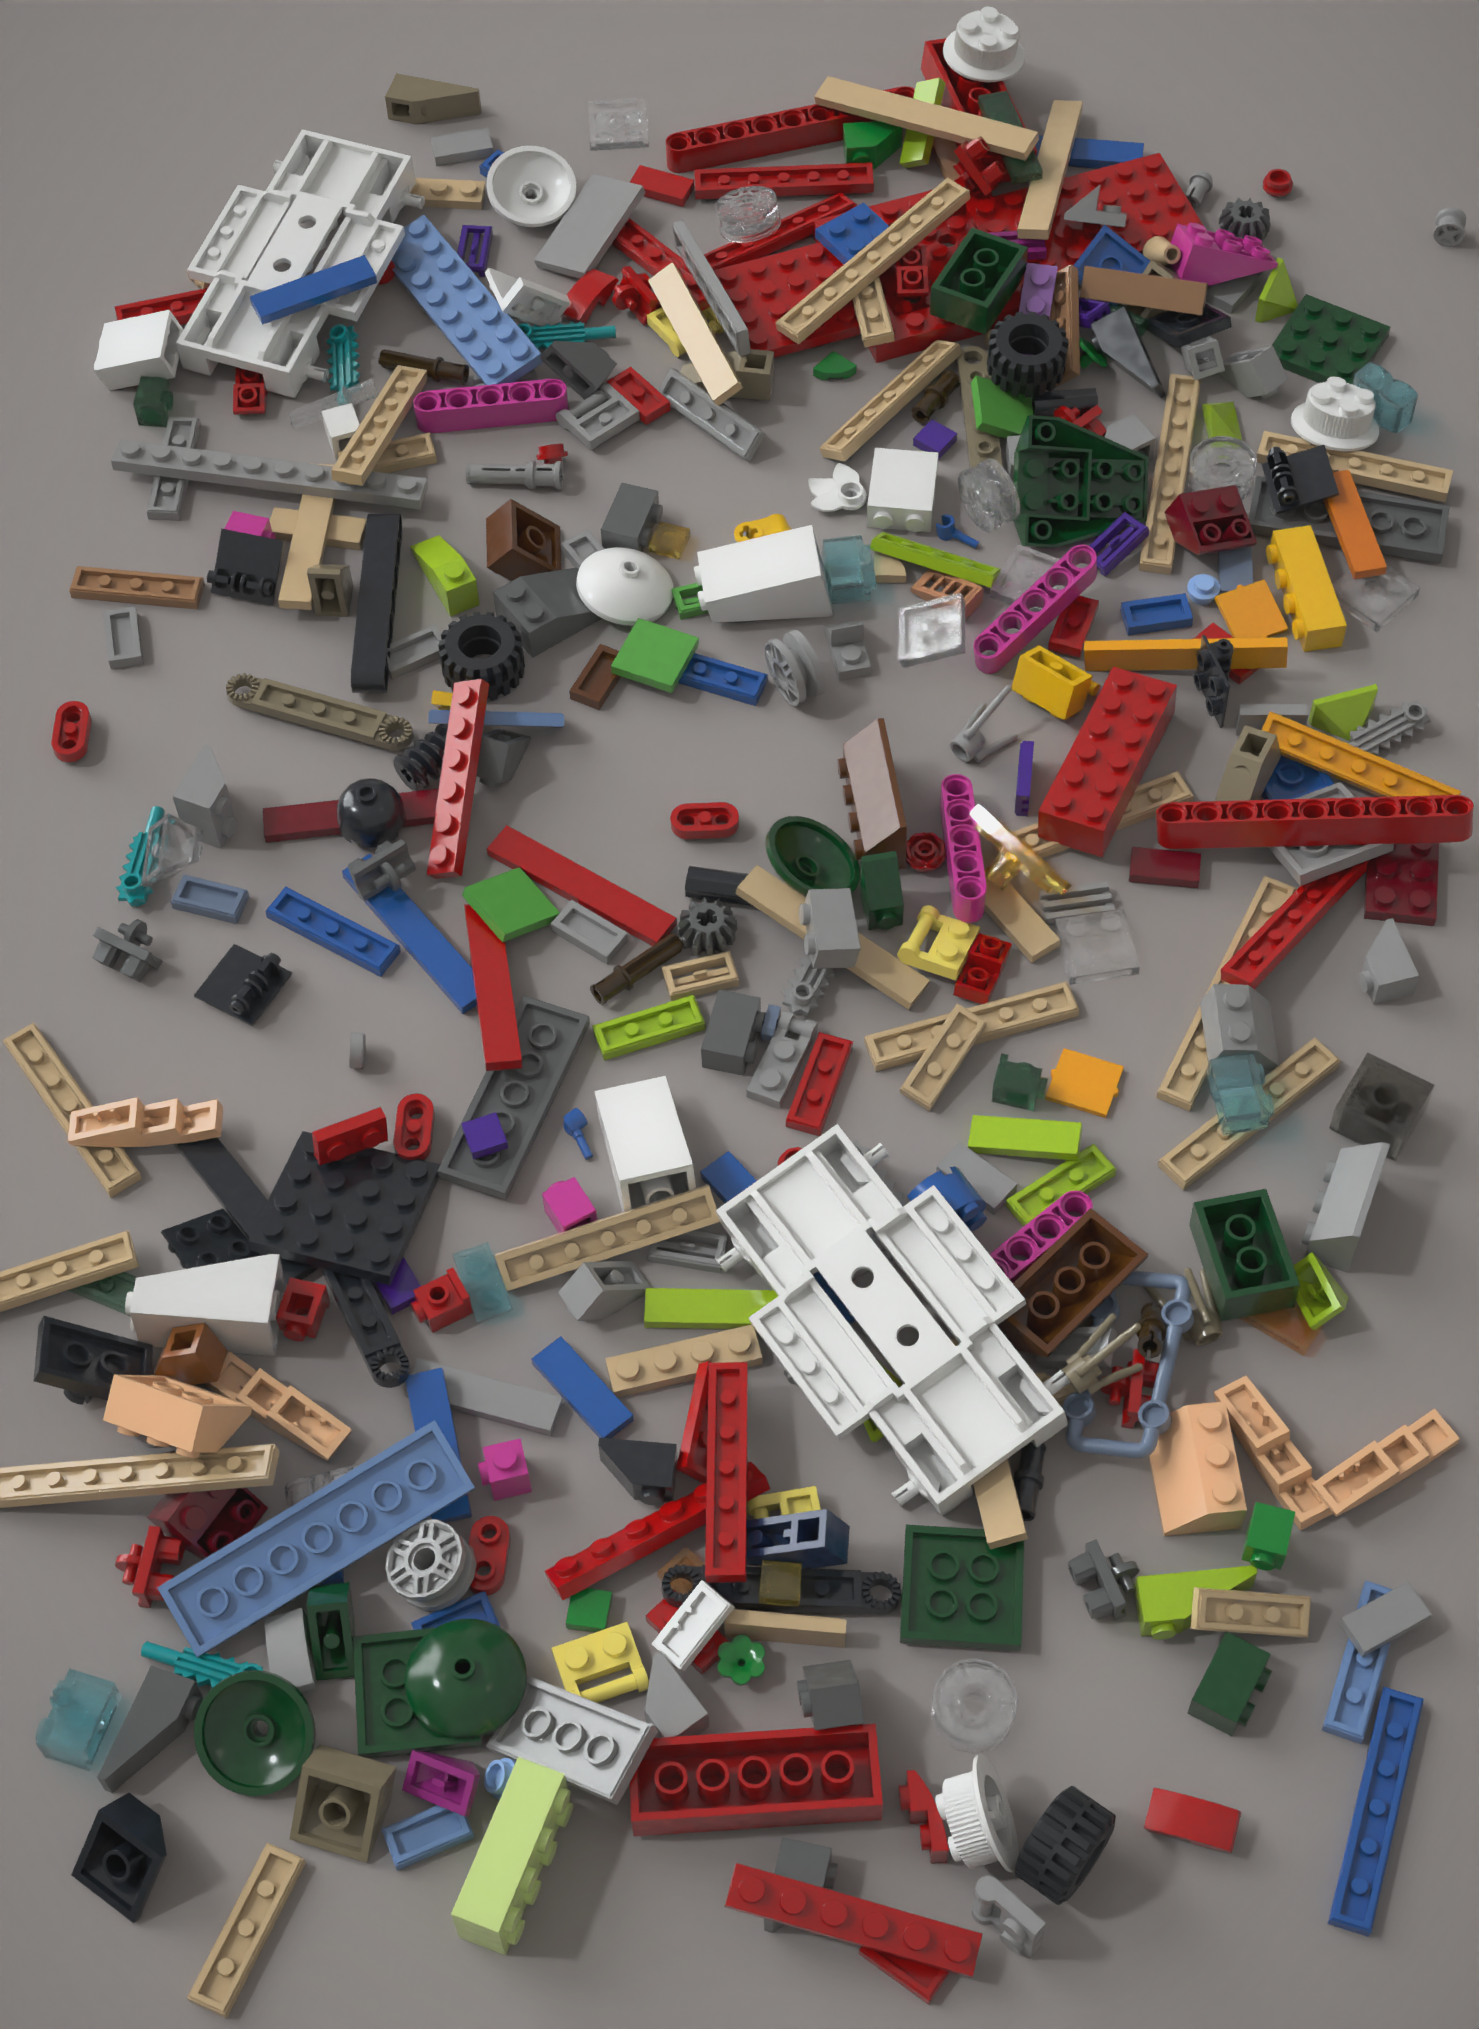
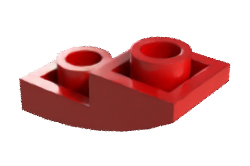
[895,245,929,297]
[560,269,619,325]
[233,367,268,415]
[953,933,1012,1004]
[899,1770,949,1864]
[1144,1787,1241,1853]

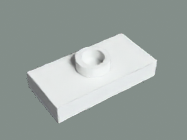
[652,1580,735,1671]

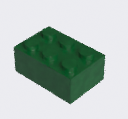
[930,227,1028,335]
[1189,1189,1300,1321]

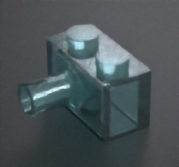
[36,1668,122,1771]

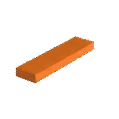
[1323,470,1387,579]

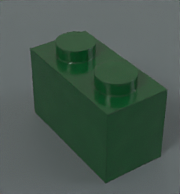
[1187,1631,1272,1736]

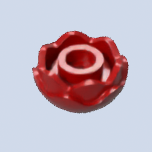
[906,832,946,872]

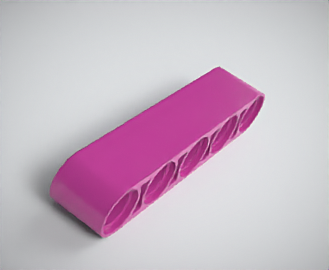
[413,379,569,433]
[973,544,1097,674]
[940,774,987,923]
[989,1190,1093,1283]

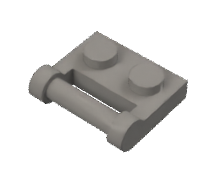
[556,383,640,450]
[972,1875,1046,1959]

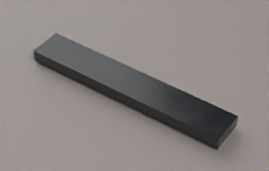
[174,1137,319,1287]

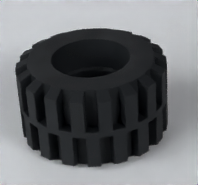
[987,311,1069,398]
[438,612,525,701]
[1015,1786,1116,1905]

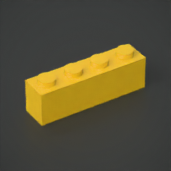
[1266,525,1347,652]

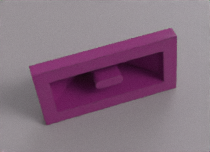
[402,1750,480,1816]

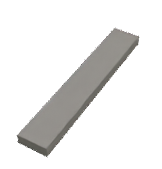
[672,220,751,356]

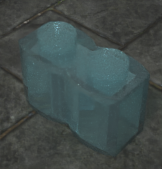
[1353,362,1418,433]
[822,535,876,604]
[1206,1053,1274,1135]

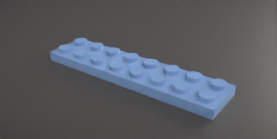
[391,215,543,385]
[157,1420,475,1658]

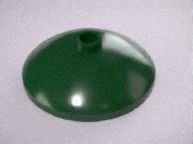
[765,816,860,897]
[405,1619,527,1739]
[194,1670,316,1796]

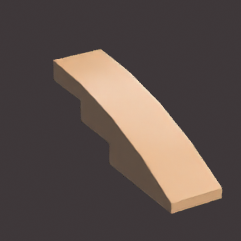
[68,1097,223,1147]
[206,1351,352,1461]
[1214,1375,1333,1531]
[1311,1409,1460,1517]

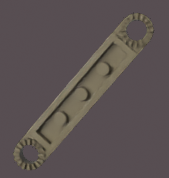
[957,346,1004,495]
[226,673,413,751]

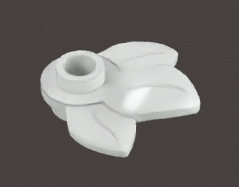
[808,463,867,512]

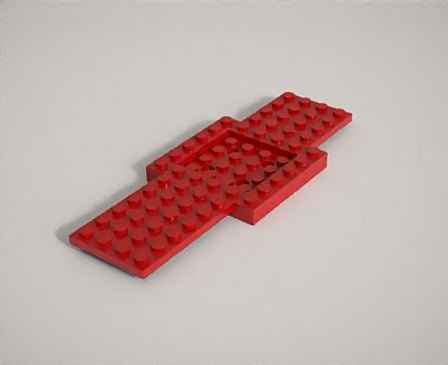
[713,153,1204,363]

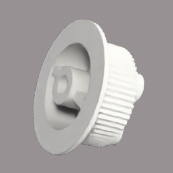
[943,7,1025,82]
[1291,377,1379,451]
[936,1754,1019,1872]

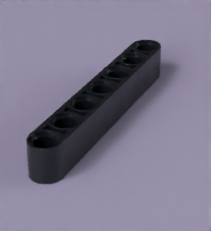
[351,514,402,693]

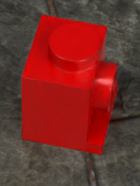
[410,1267,473,1333]
[276,1277,330,1342]

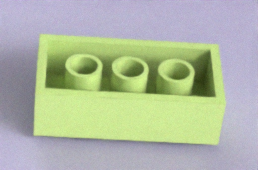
[451,1757,573,1956]

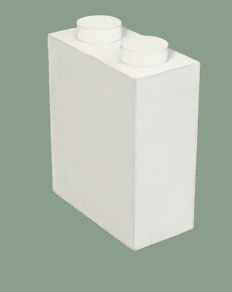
[94,310,184,391]
[867,448,939,532]

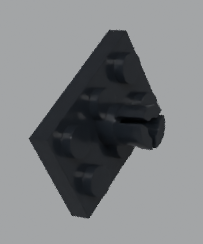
[33,1316,153,1405]

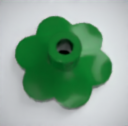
[1079,337,1108,369]
[717,1635,765,1686]

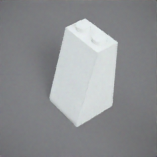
[694,525,833,623]
[594,1076,696,1212]
[125,1254,286,1356]

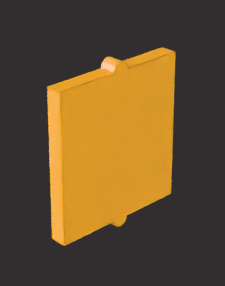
[1214,579,1288,638]
[1045,1048,1124,1118]

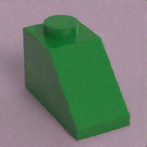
[843,121,902,169]
[1242,1502,1295,1571]

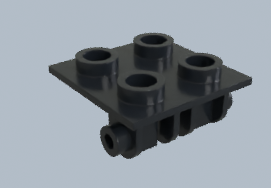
[1262,444,1339,514]
[207,529,284,605]
[1193,635,1234,728]
[194,944,292,1026]
[161,1208,261,1269]

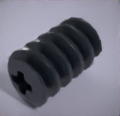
[393,724,448,791]

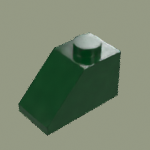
[860,851,904,930]
[306,1582,355,1681]

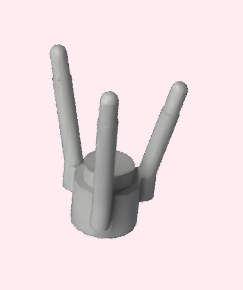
[950,685,1018,763]

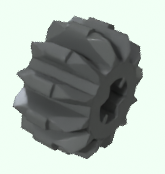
[1219,197,1271,242]
[677,897,737,956]

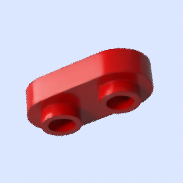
[51,701,92,762]
[670,802,739,839]
[393,1093,435,1160]
[468,1516,511,1596]

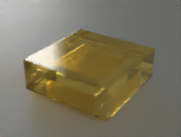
[649,521,690,560]
[759,1560,802,1607]

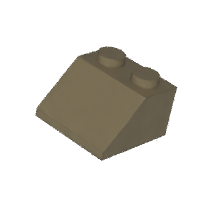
[289,1744,397,1863]

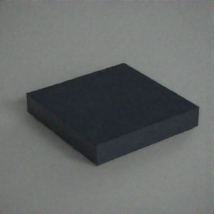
[1146,303,1232,348]

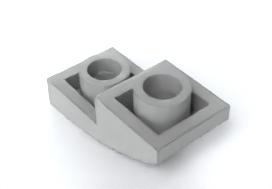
[264,1608,316,1692]

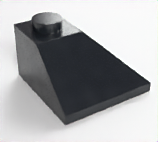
[71,1792,167,1923]

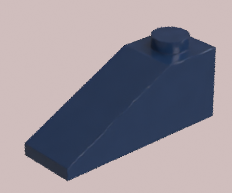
[747,1509,850,1569]

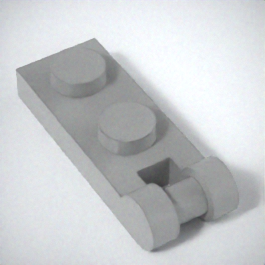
[746,1011,818,1109]

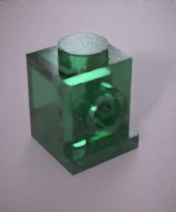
[133,376,174,427]
[991,1053,1049,1111]

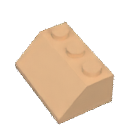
[103,1374,253,1458]
[1149,1401,1247,1536]

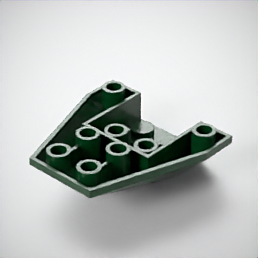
[1012,415,1149,549]

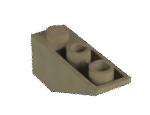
[385,73,482,124]
[681,349,774,401]
[1215,725,1281,801]

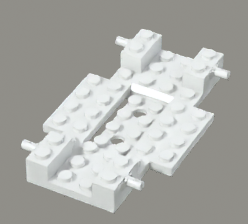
[176,129,425,398]
[716,1124,1070,1517]

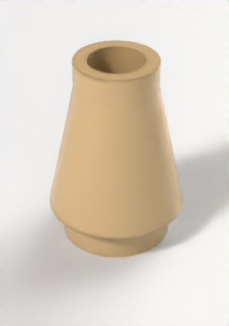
[1143,236,1181,265]

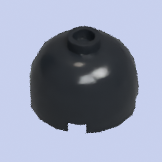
[336,778,406,848]

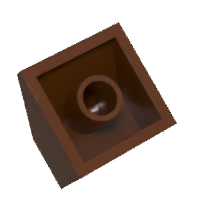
[486,499,562,581]

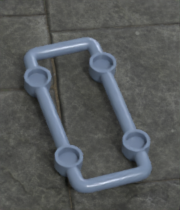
[1063,1271,1194,1459]

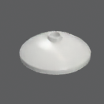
[486,146,576,227]
[576,547,673,626]

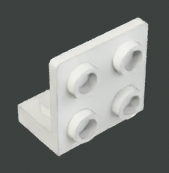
[485,268,571,326]

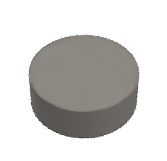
[349,1032,366,1069]

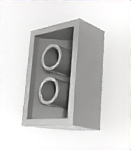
[1302,1142,1390,1273]

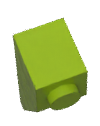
[410,535,480,617]
[1133,1565,1258,1640]

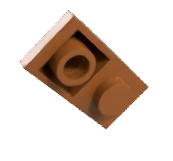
[153,1323,228,1385]

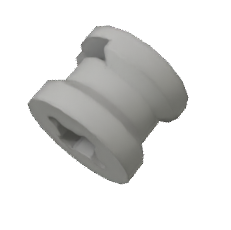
[1433,207,1467,247]

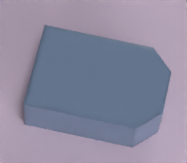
[761,1004,781,1041]

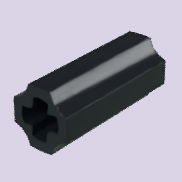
[1032,388,1098,417]
[685,866,753,906]

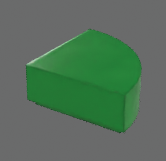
[813,351,857,380]

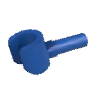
[936,514,979,549]
[563,1108,593,1160]

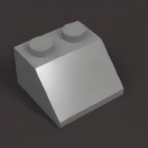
[173,745,237,849]
[1200,984,1280,1069]

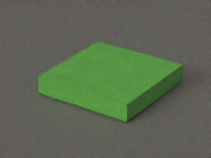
[971,375,1034,439]
[611,618,699,693]
[462,867,560,943]

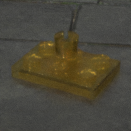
[969,804,1072,896]

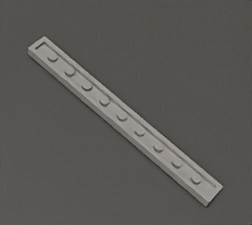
[111,439,428,510]

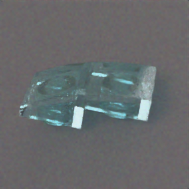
[453,1242,513,1322]

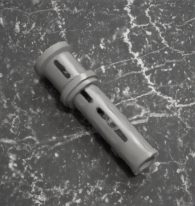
[465,460,564,490]

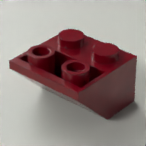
[1164,485,1257,555]
[147,1487,268,1560]

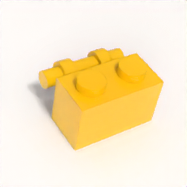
[1011,645,1100,720]

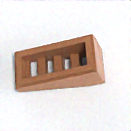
[911,568,984,623]

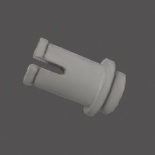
[1185,171,1213,210]

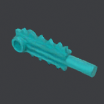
[518,321,616,350]
[326,324,361,406]
[116,806,167,907]
[141,1641,263,1688]

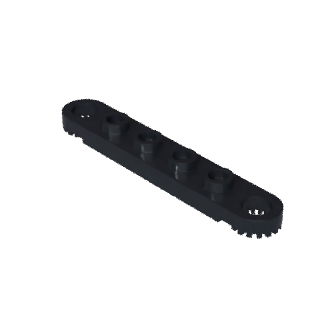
[320,1268,410,1388]
[661,1564,901,1615]

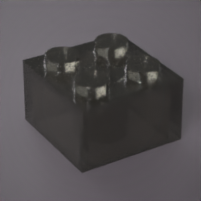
[1329,1052,1435,1162]

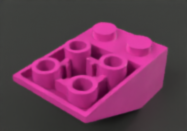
[1170,222,1278,286]

